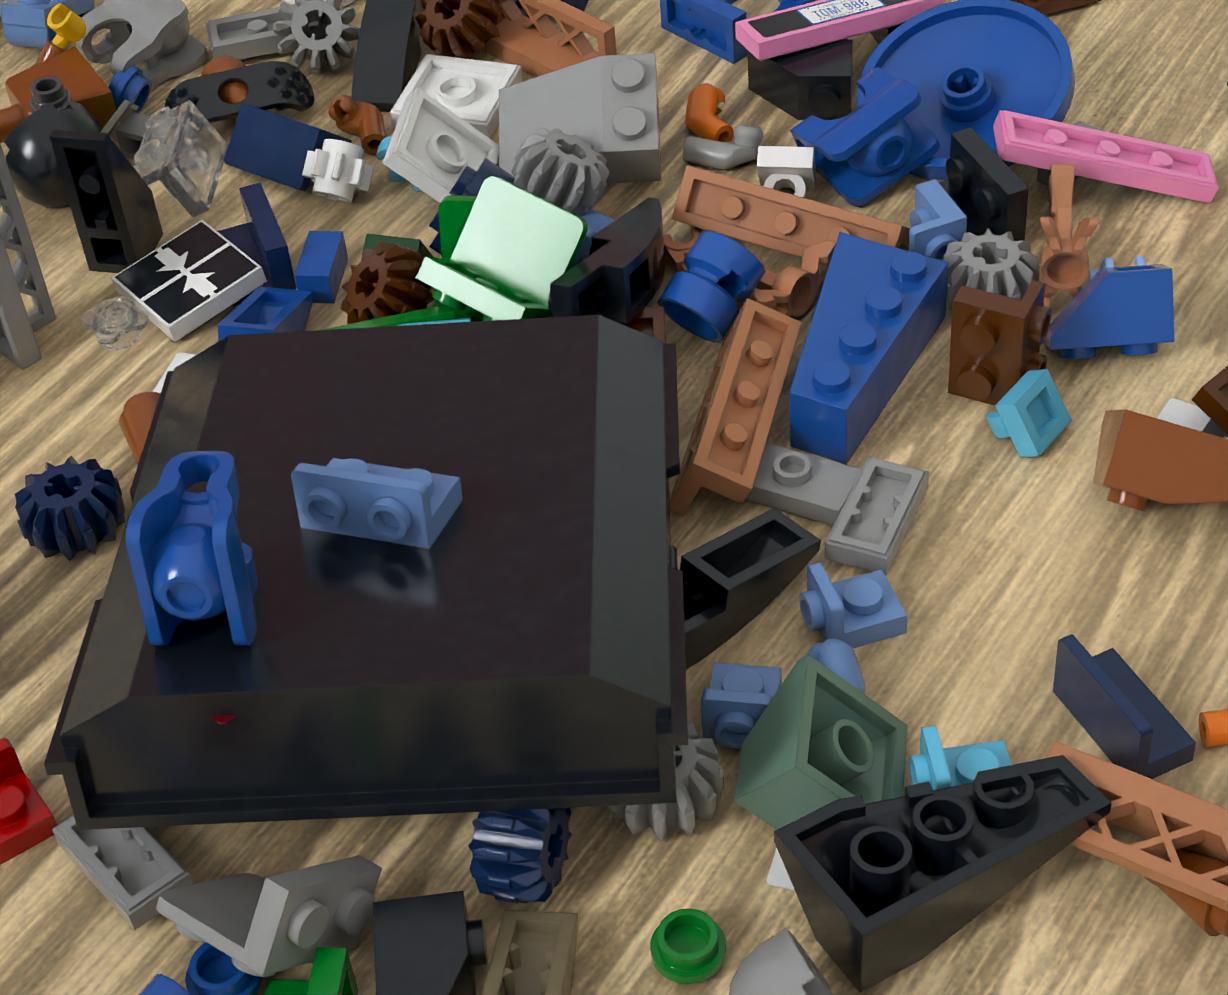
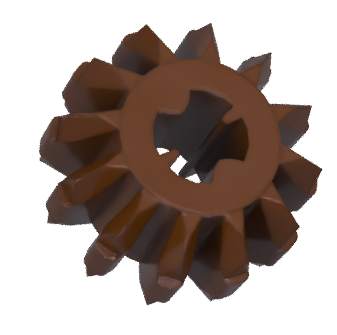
[415,0,505,59]
[340,241,435,324]

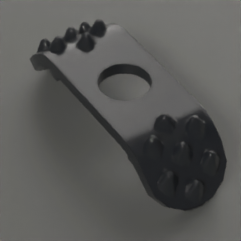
[163,61,315,132]

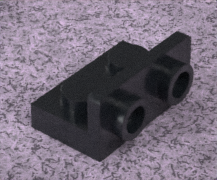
[938,127,1029,241]

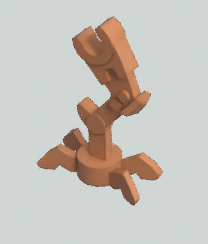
[1040,164,1099,308]
[663,227,835,317]

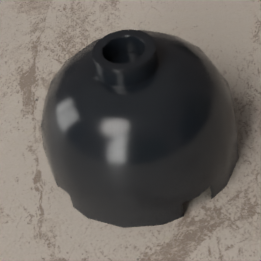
[4,102,104,208]

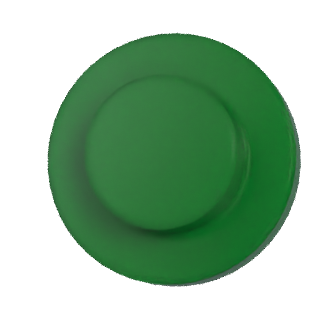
[650,908,726,984]

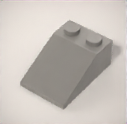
[499,53,661,183]

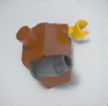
[0,3,116,143]

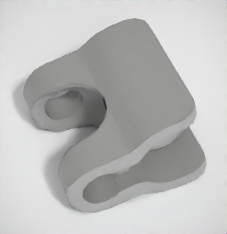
[75,0,209,91]

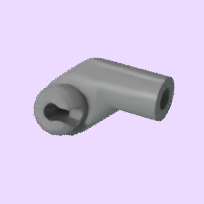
[683,124,763,170]

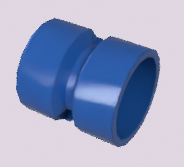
[657,231,766,342]

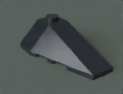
[774,755,1112,993]

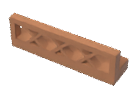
[486,0,617,77]
[671,165,910,265]
[670,298,802,517]
[1046,741,1228,911]

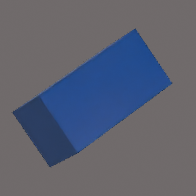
[294,231,348,303]

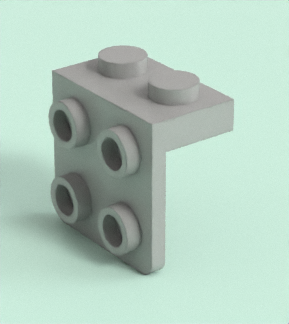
[156,855,382,977]

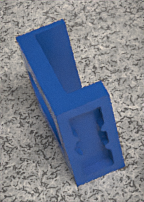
[660,0,815,64]

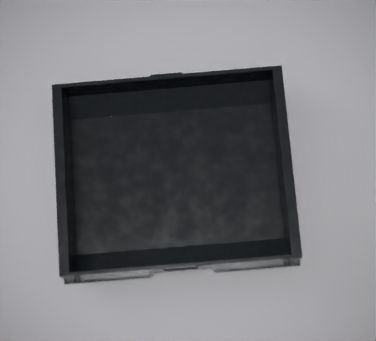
[44,315,688,830]

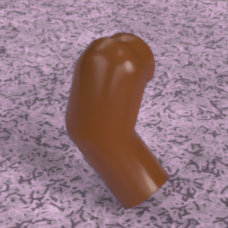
[329,95,386,156]

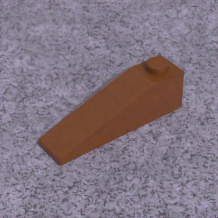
[1093,409,1228,512]

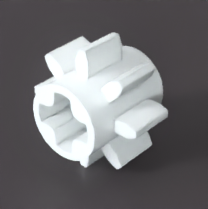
[302,139,374,203]

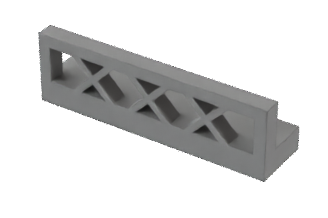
[0,143,57,370]

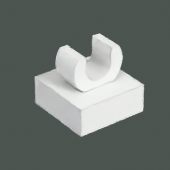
[757,146,816,198]

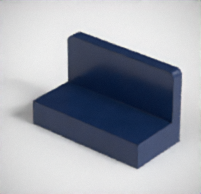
[224,103,352,191]
[217,183,297,306]
[1053,634,1196,779]

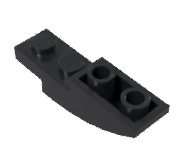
[548,197,665,324]

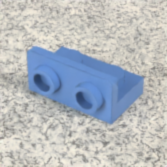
[291,458,463,549]

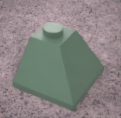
[734,654,908,830]

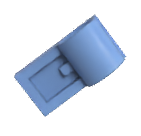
[0,0,94,49]

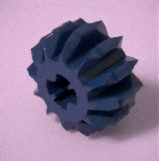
[15,455,126,561]
[468,808,572,904]

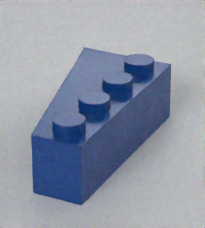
[789,232,948,465]

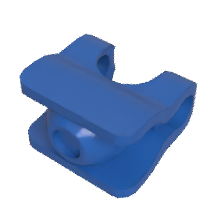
[790,67,940,206]
[126,451,258,646]

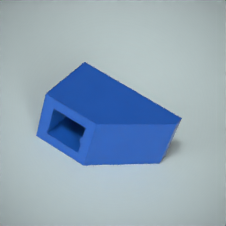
[1044,264,1175,359]

